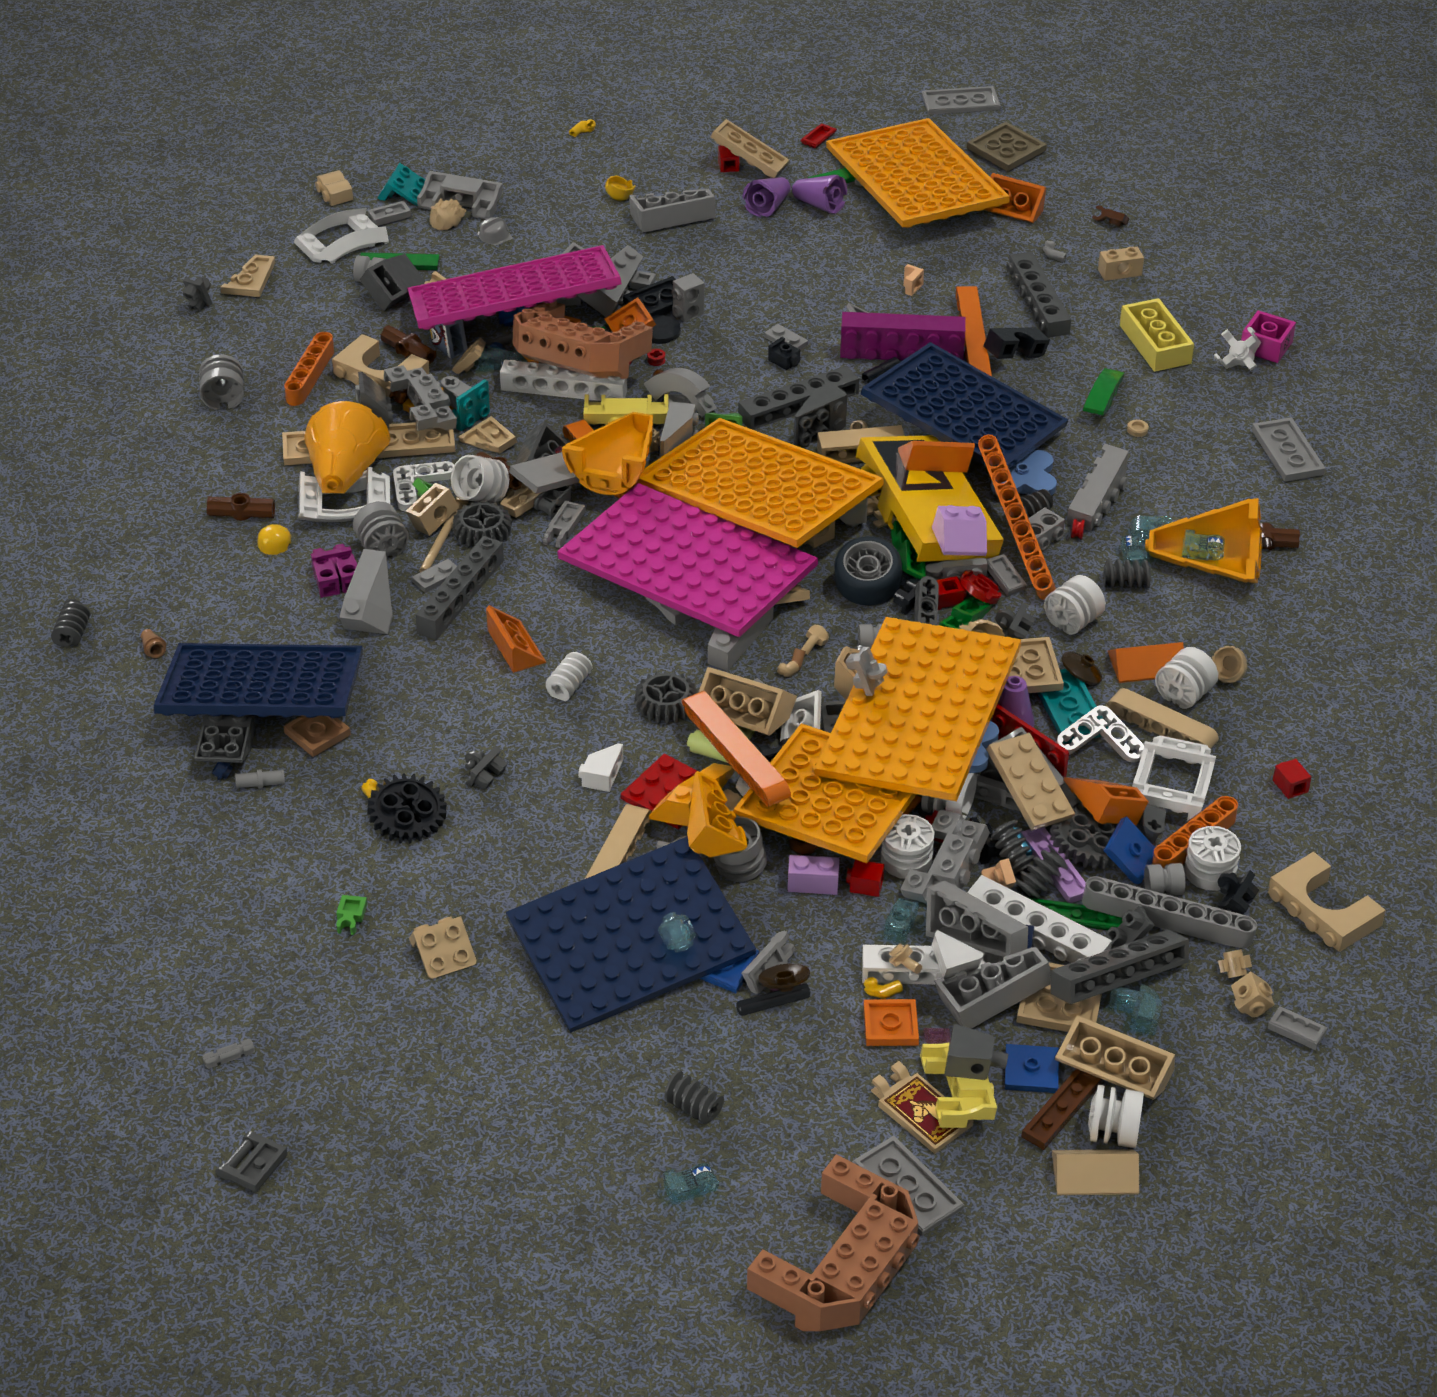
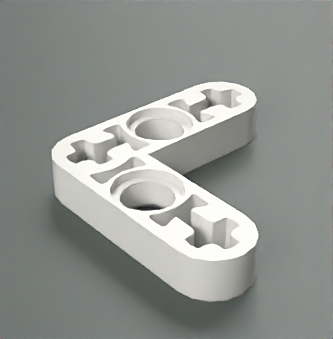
[393,461,454,512]
[1056,706,1144,762]

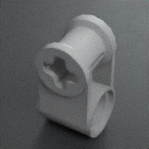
[441,376,472,410]

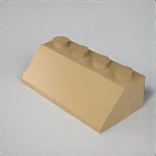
[699,667,797,736]
[1055,1015,1175,1100]

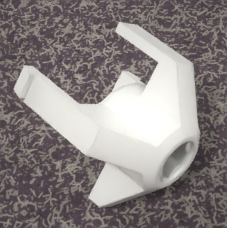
[1214,327,1261,371]

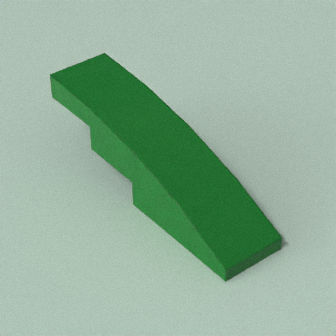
[1083,368,1125,415]
[891,520,926,580]
[939,596,993,629]

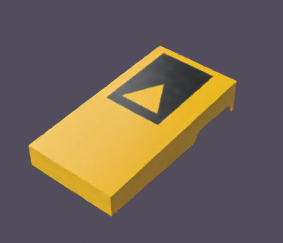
[855,435,1004,562]

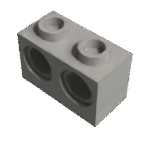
[672,273,704,322]
[1014,507,1065,552]

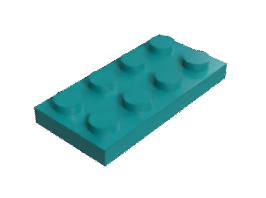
[1037,669,1108,744]

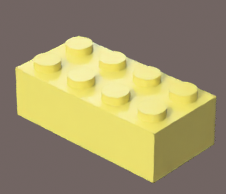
[1120,298,1194,372]

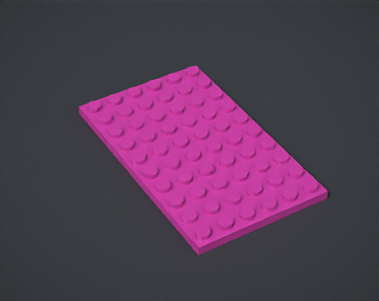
[407,245,622,330]
[557,483,818,637]

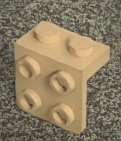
[409,916,476,979]

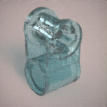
[1131,515,1173,543]

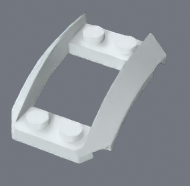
[294,208,389,264]
[298,467,390,522]
[1132,735,1216,821]

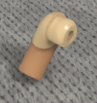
[777,648,806,677]

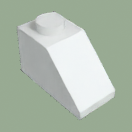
[578,743,623,792]

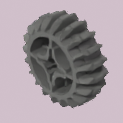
[452,501,512,548]
[635,670,697,725]

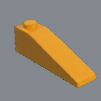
[649,763,735,826]
[687,771,747,857]

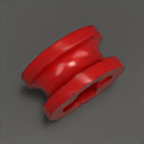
[647,349,666,366]
[1071,519,1085,540]

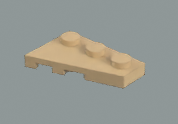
[220,255,275,297]

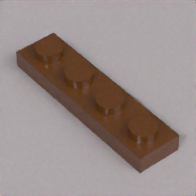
[1021,1069,1102,1150]

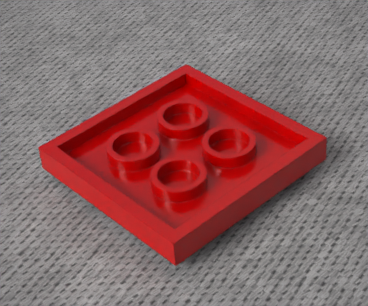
[620,753,697,830]

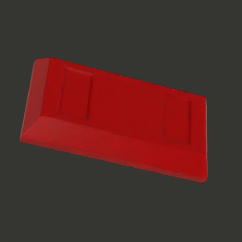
[800,123,837,149]

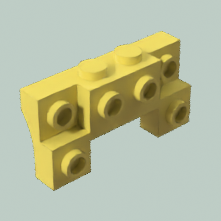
[583,394,668,425]
[920,1042,997,1128]

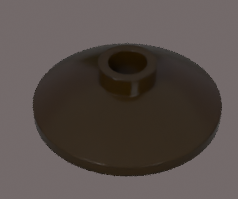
[1061,651,1102,685]
[759,963,810,992]

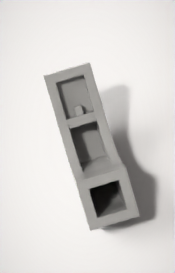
[644,368,717,418]

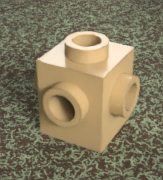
[1231,972,1275,1017]

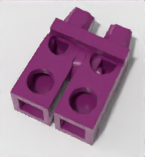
[311,544,357,598]

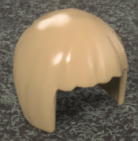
[1212,646,1247,684]

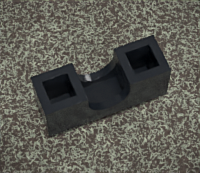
[983,327,1050,359]

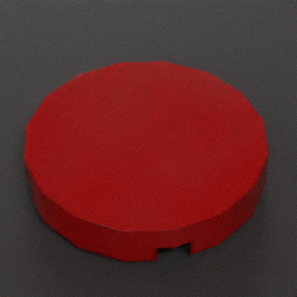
[959,570,1002,604]

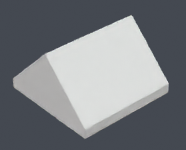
[780,690,822,742]
[932,930,984,979]

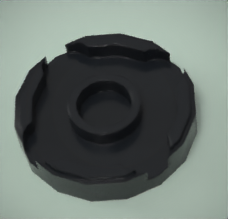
[652,315,681,344]

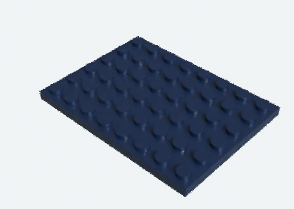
[861,342,1069,469]
[154,643,363,718]
[506,836,756,1033]

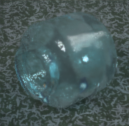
[658,912,696,952]

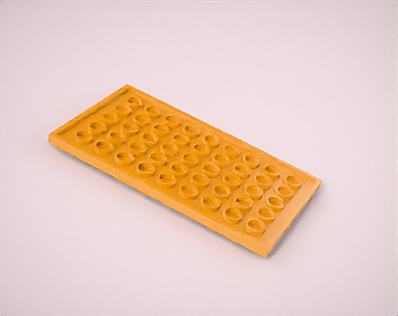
[826,118,1009,228]
[636,418,884,548]
[814,617,1021,802]

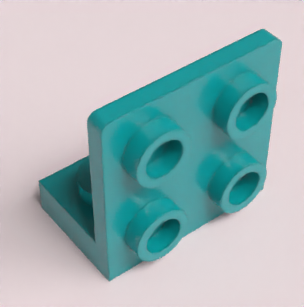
[377,163,426,206]
[452,379,490,431]

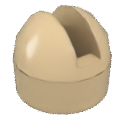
[850,420,868,430]

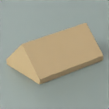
[1052,1149,1139,1195]

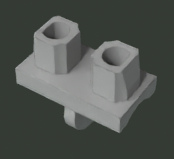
[845,647,888,696]

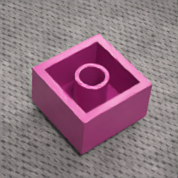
[1241,310,1296,363]

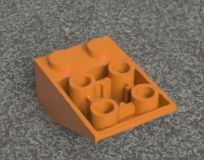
[1063,777,1149,825]

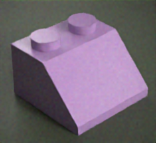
[932,505,987,556]
[788,854,840,895]

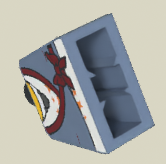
[429,319,467,359]

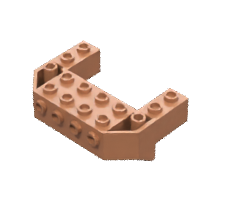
[512,300,653,379]
[747,1154,920,1332]

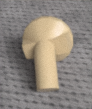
[801,625,829,655]
[888,943,922,974]

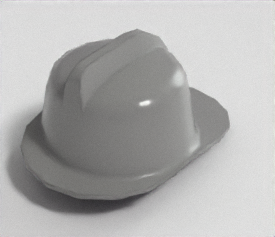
[477,217,513,245]

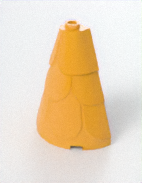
[305,401,391,494]
[562,412,653,495]
[1145,498,1262,583]

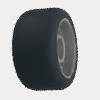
[834,536,902,606]

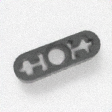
[914,576,939,625]

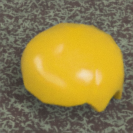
[605,175,636,201]
[257,524,291,555]

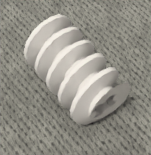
[546,652,593,701]

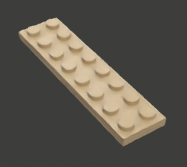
[282,422,455,466]

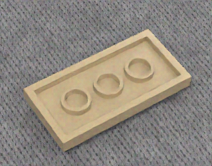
[711,119,789,178]
[986,733,1075,831]

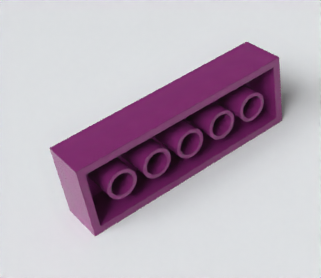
[840,312,966,360]

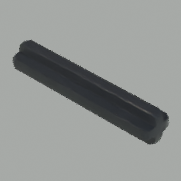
[736,983,810,1016]

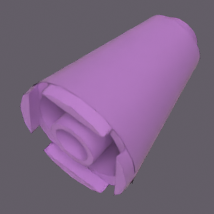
[792,175,847,214]
[742,177,791,217]
[990,676,1034,728]

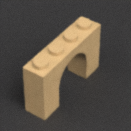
[332,334,429,399]
[1268,852,1386,952]

